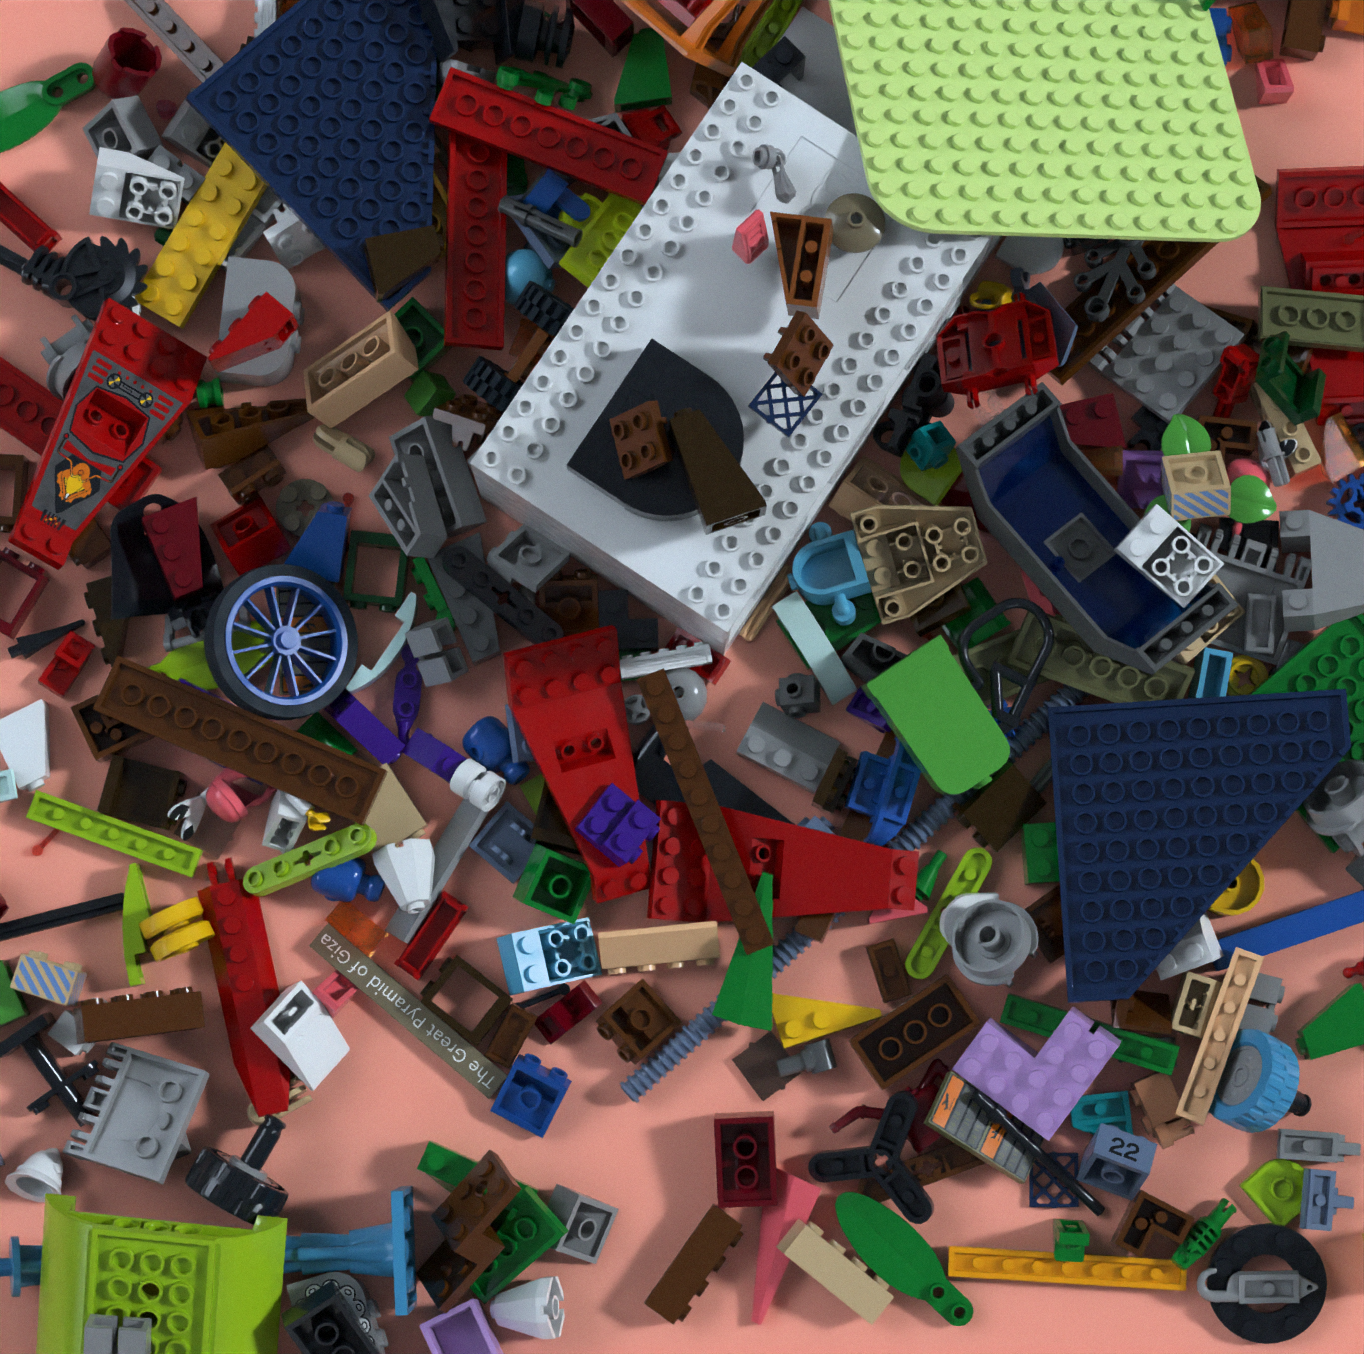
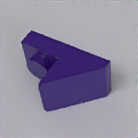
[846,687,892,733]

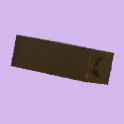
[363,225,444,303]

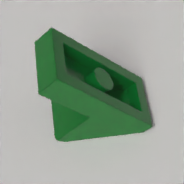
[1053,1218,1090,1262]

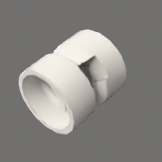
[450,758,506,812]

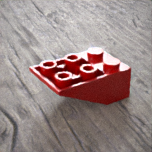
[207,291,299,373]

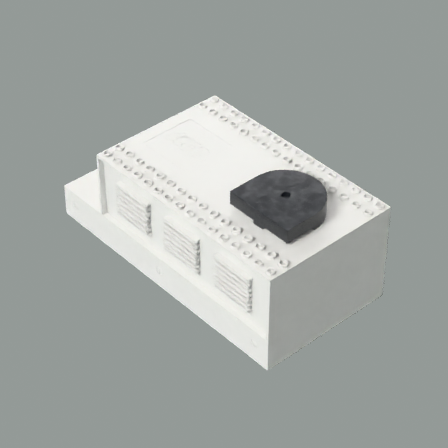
[470,6,1002,655]

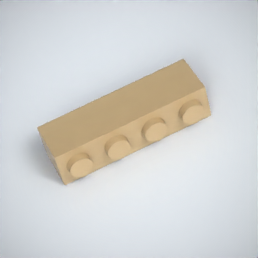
[776,1219,894,1325]

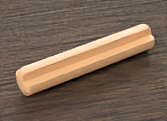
[739,564,793,642]

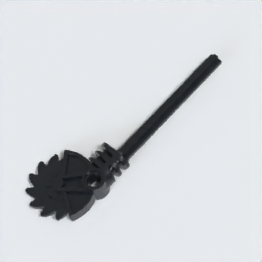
[0,236,148,321]

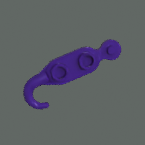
[393,644,433,745]

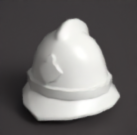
[5,1148,63,1202]

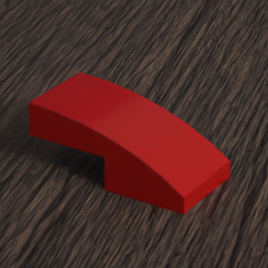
[665,627,731,685]
[38,630,95,699]

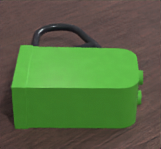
[860,598,1054,795]

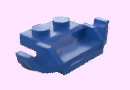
[844,735,921,846]

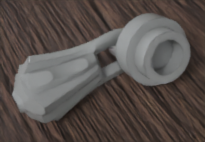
[752,144,797,204]

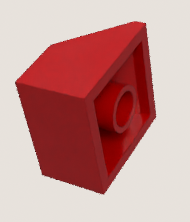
[210,495,292,576]

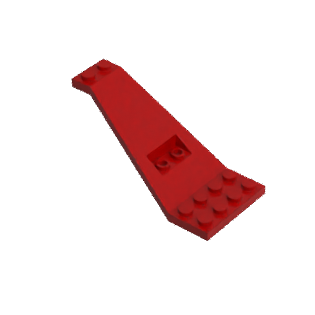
[503,625,650,904]
[647,800,919,922]

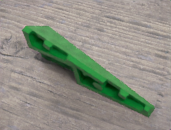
[712,871,773,1031]

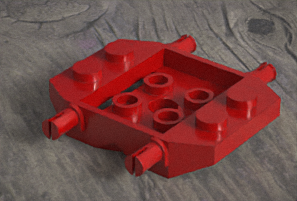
[936,292,1059,409]

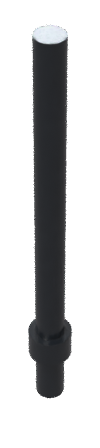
[971,1090,1105,1216]

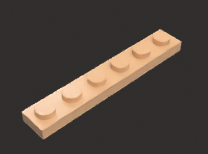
[1175,947,1264,1126]

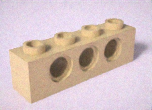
[1245,371,1322,479]

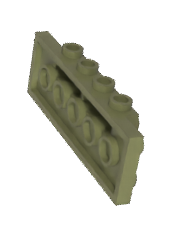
[1007,611,1195,703]

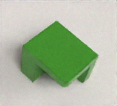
[404,370,456,417]

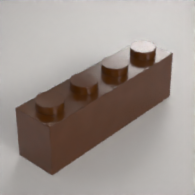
[1279,0,1330,61]
[644,1204,744,1325]

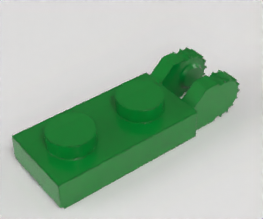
[411,557,457,633]

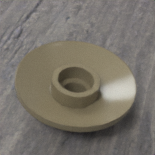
[824,193,885,253]

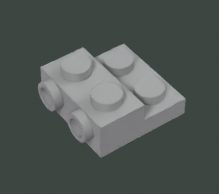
[486,524,571,592]

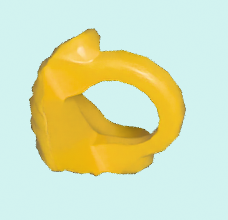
[969,280,1013,310]

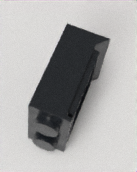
[751,36,806,87]

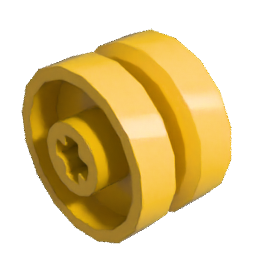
[1207,859,1264,916]
[138,897,215,963]

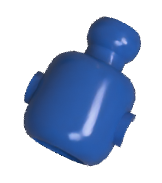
[462,716,530,785]
[311,857,385,902]

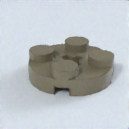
[276,479,334,537]

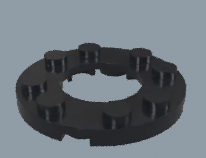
[1206,1223,1327,1344]

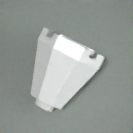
[372,838,435,914]
[490,1276,565,1339]

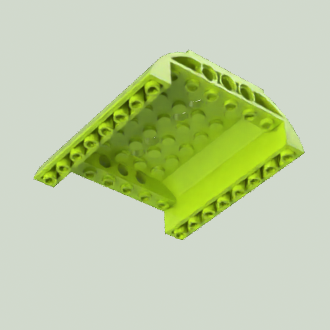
[36,1193,288,1354]

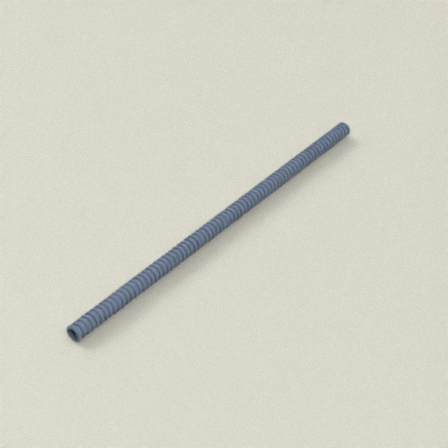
[620,621,1148,1103]

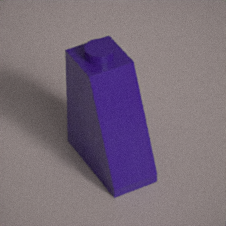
[324,688,406,764]

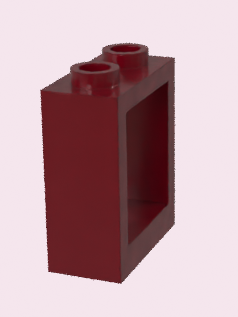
[566,0,634,57]
[0,547,50,640]

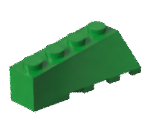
[417,1140,539,1231]

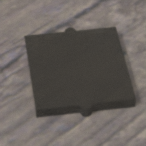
[174,792,242,859]
[732,1031,802,1101]

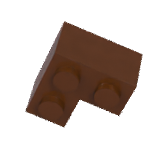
[1196,415,1258,461]
[71,695,154,763]
[1110,1190,1195,1258]

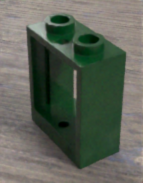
[343,530,410,613]

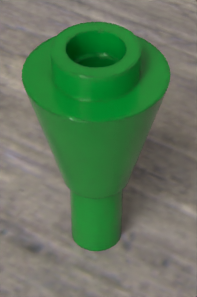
[915,850,947,902]

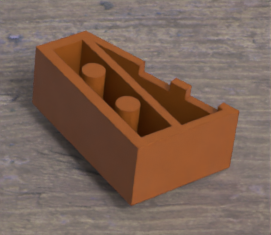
[770,211,833,319]

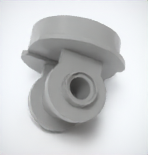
[40,314,94,401]
[1303,759,1364,857]
[951,899,1039,988]

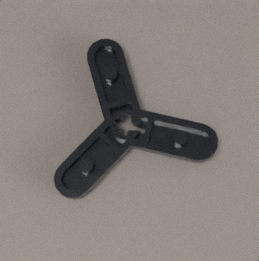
[808,1090,934,1224]

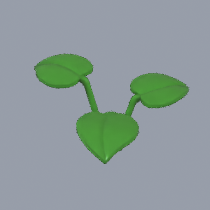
[1143,414,1277,532]

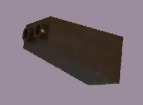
[669,407,767,535]

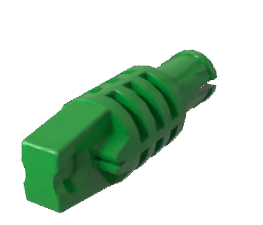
[1170,1198,1237,1271]

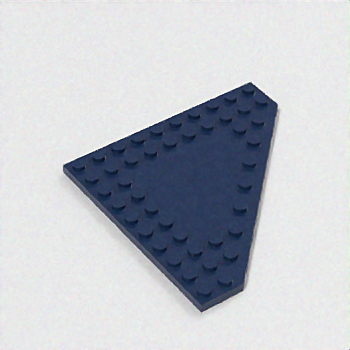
[186,0,437,312]
[1048,689,1351,1003]

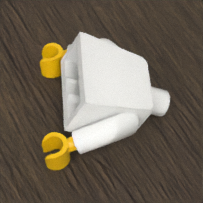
[262,789,331,865]

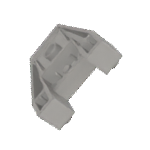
[1279,510,1364,632]

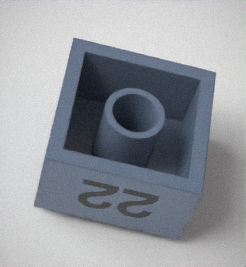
[1076,1123,1157,1201]

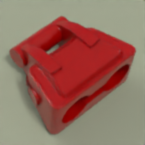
[621,104,683,150]

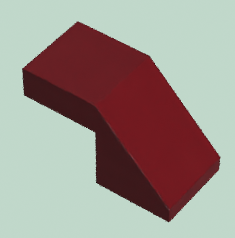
[534,980,602,1045]

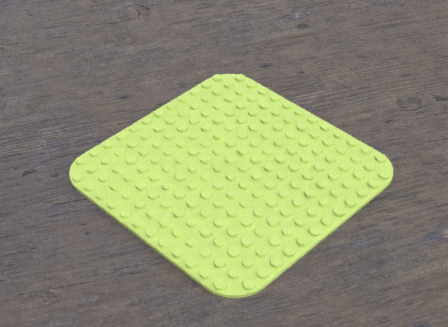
[828,0,1261,242]

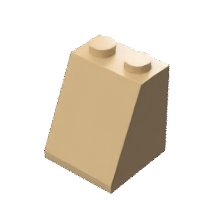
[365,763,428,853]

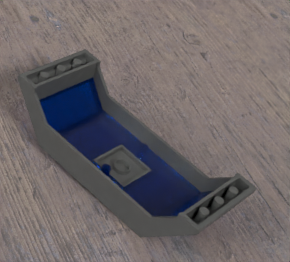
[955,382,1239,675]

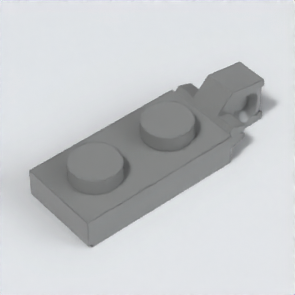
[1276,1128,1361,1163]

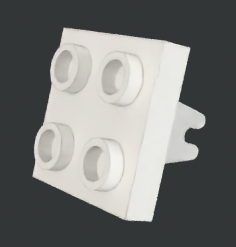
[263,204,326,270]

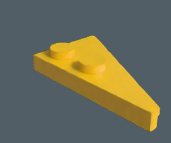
[772,993,882,1049]

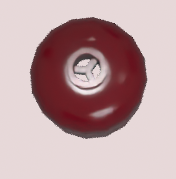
[92,27,162,99]

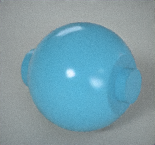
[505,249,555,305]

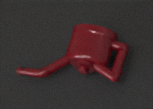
[829,1059,950,1154]

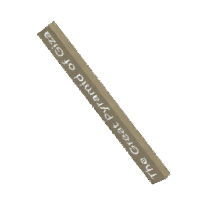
[309,923,508,1099]

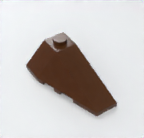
[186,399,314,470]

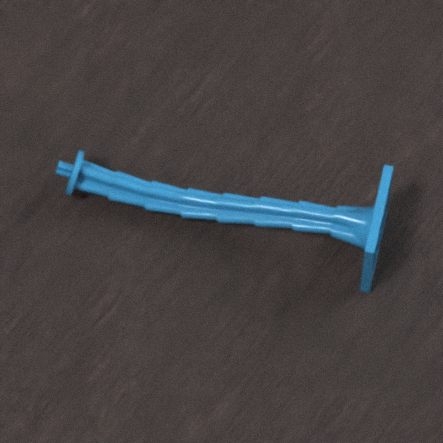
[0,1186,417,1316]

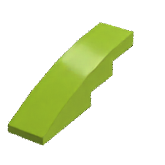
[122,863,153,987]

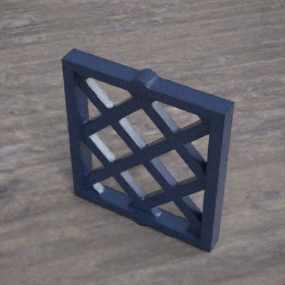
[748,372,823,438]
[1029,1151,1079,1208]

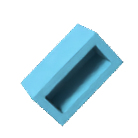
[1188,647,1233,699]

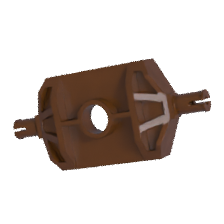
[690,4,746,110]

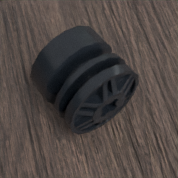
[514,0,575,69]

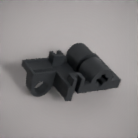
[873,353,955,458]

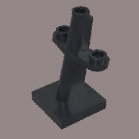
[0,1012,100,1127]

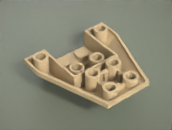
[850,504,988,625]

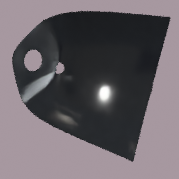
[110,494,224,620]

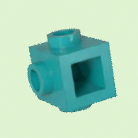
[905,421,957,471]

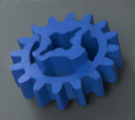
[1326,473,1364,530]

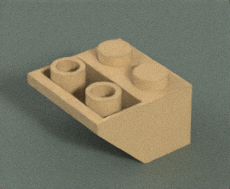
[1171,971,1223,1040]

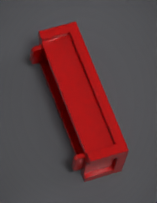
[0,181,62,252]
[394,891,469,981]

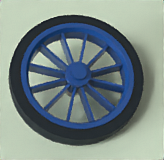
[204,564,358,720]

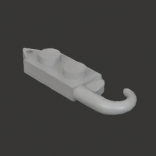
[1196,1268,1318,1304]

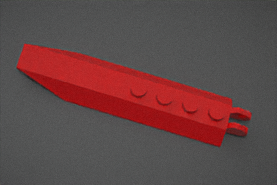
[197,857,291,1118]

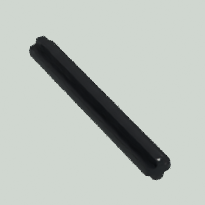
[0,893,124,942]

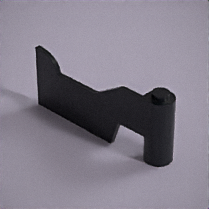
[632,724,795,858]

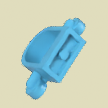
[787,522,872,625]

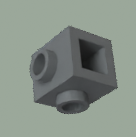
[775,673,821,718]

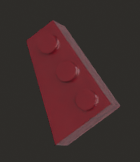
[1028,393,1127,454]
[142,496,203,604]

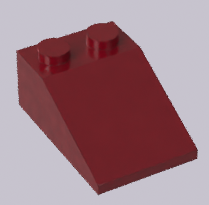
[714,1111,778,1208]

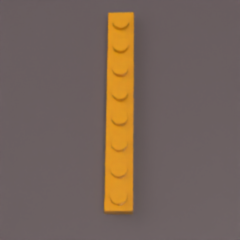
[947,1245,1187,1291]

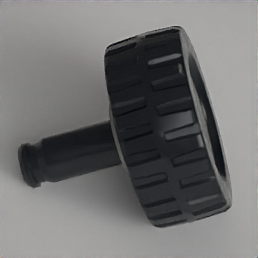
[185,1114,289,1225]

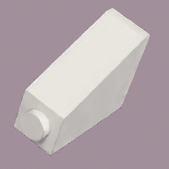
[0,699,50,792]

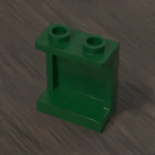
[1255,331,1326,426]

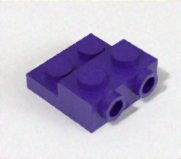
[574,783,661,867]

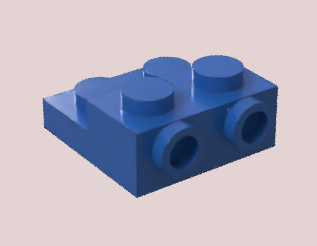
[490,1053,572,1138]

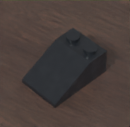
[281,1280,380,1354]

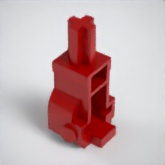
[1212,344,1260,418]

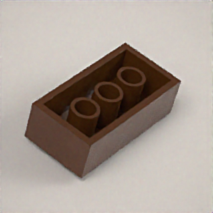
[847,974,981,1090]
[73,987,205,1045]

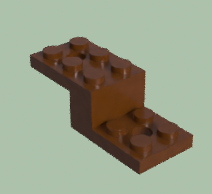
[416,1150,521,1313]

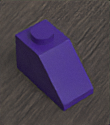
[401,727,467,784]

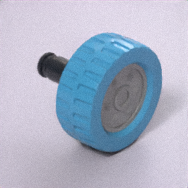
[1209,1029,1312,1133]

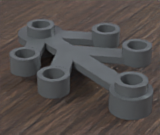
[1073,239,1156,322]

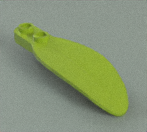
[146,620,273,690]

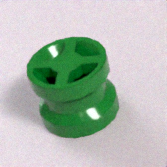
[196,377,224,409]

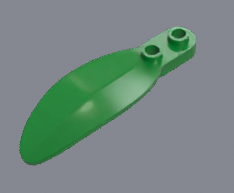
[0,62,96,153]
[835,1192,974,1326]

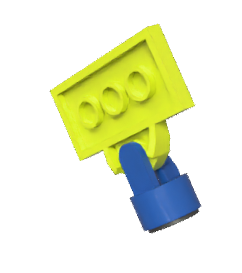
[522,168,643,288]

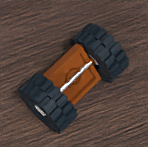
[462,281,574,412]

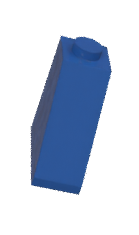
[284,501,352,583]

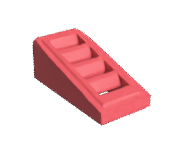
[732,209,769,264]

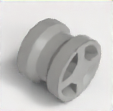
[624,694,651,725]

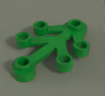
[495,66,593,110]

